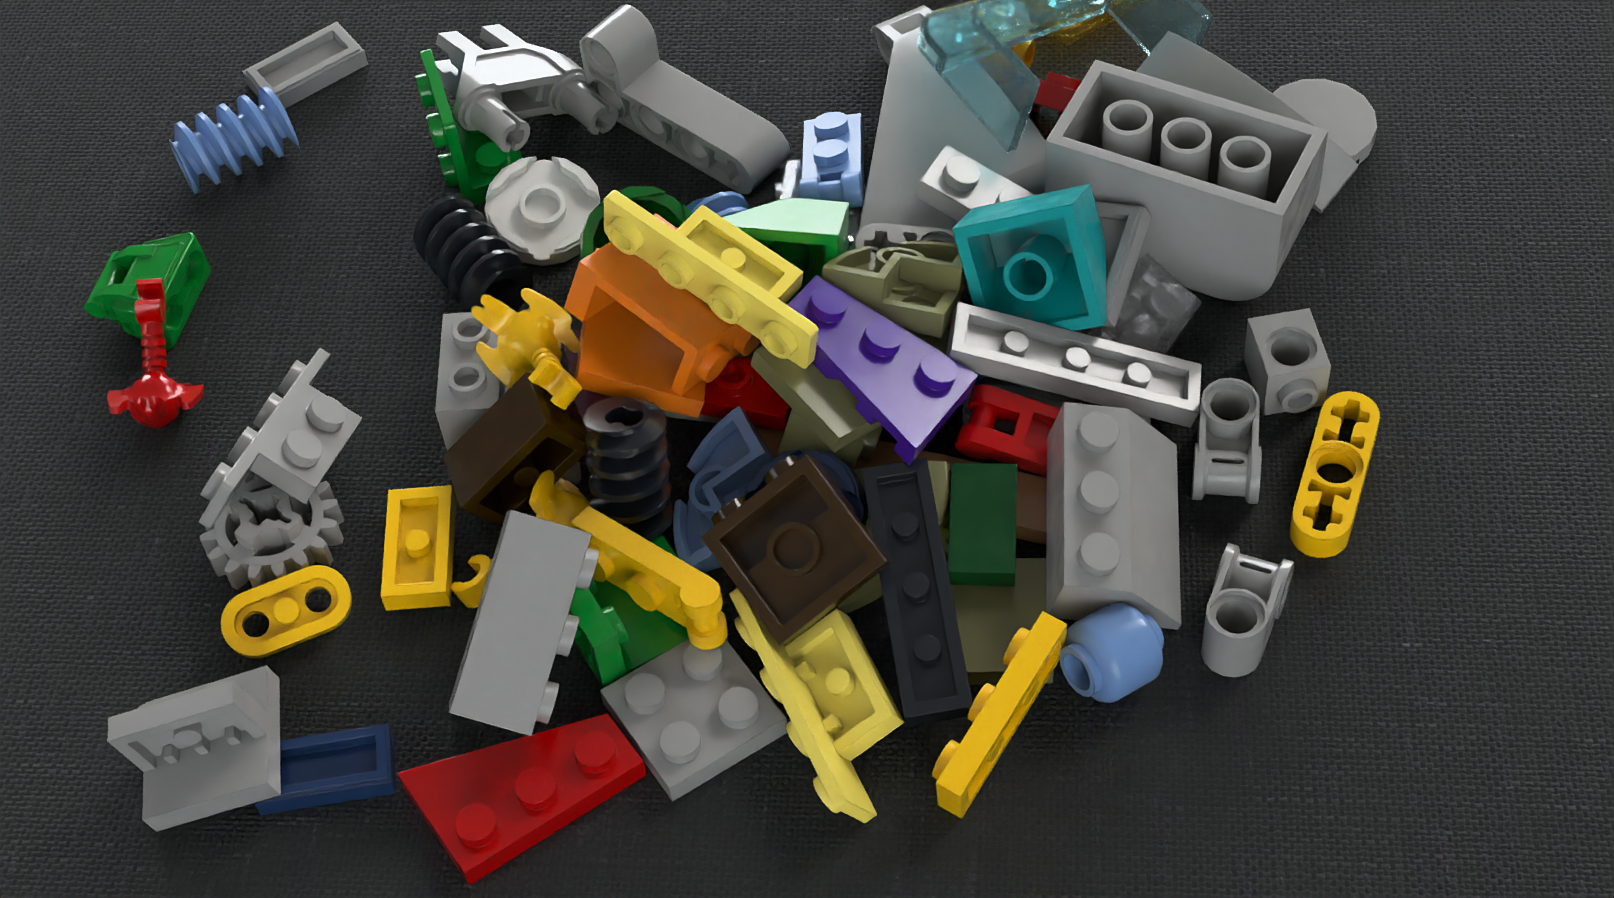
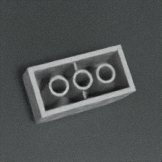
[1045,59,1328,301]

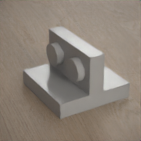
[107,665,281,832]

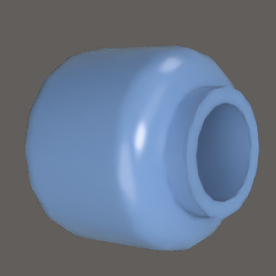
[1059,602,1164,703]

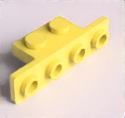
[604,190,819,369]
[729,588,905,823]

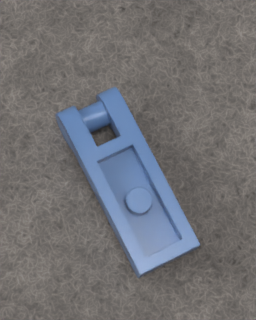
[799,112,864,209]

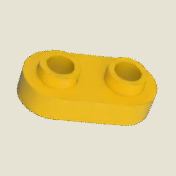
[221,565,352,658]

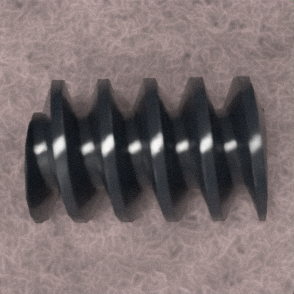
[413,194,533,312]
[583,396,674,541]

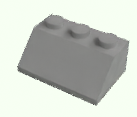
[1046,402,1181,630]
[449,510,599,736]

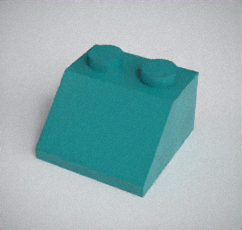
[952,184,1107,331]

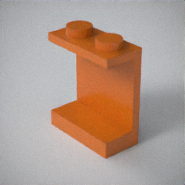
[564,213,761,396]

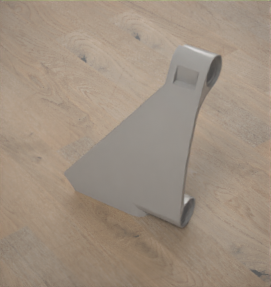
[859,5,1045,254]

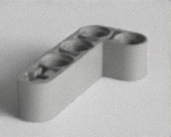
[580,4,790,194]

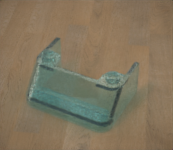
[917,0,1213,153]

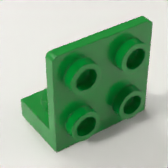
[415,48,522,205]
[568,534,689,688]

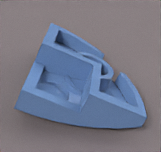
[673,406,775,573]

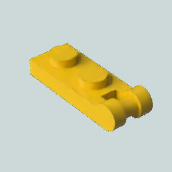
[571,506,728,650]

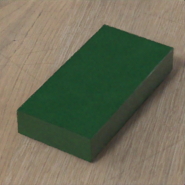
[948,463,1017,586]

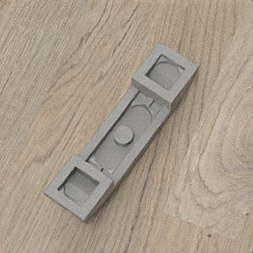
[1136,31,1358,214]

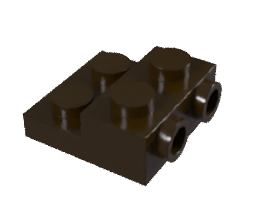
[701,454,892,646]

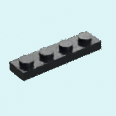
[861,458,973,727]

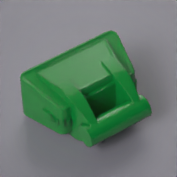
[84,232,211,350]

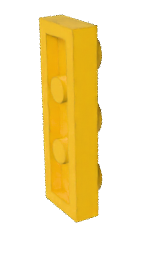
[932,611,1067,819]

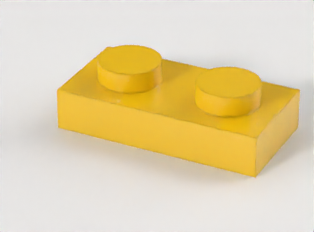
[381,485,456,611]

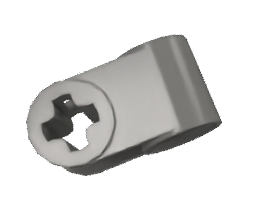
[1191,378,1262,504]
[1201,543,1295,678]

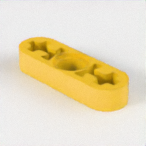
[1290,391,1380,558]

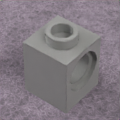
[1243,308,1331,416]

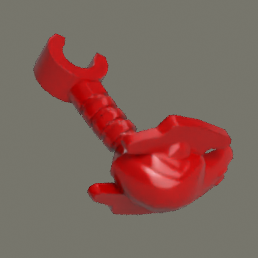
[107,278,204,428]

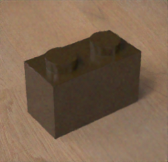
[443,371,589,527]

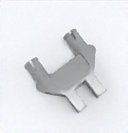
[435,24,619,152]

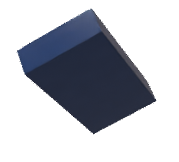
[254,723,396,815]

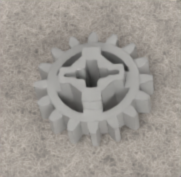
[200,473,344,590]

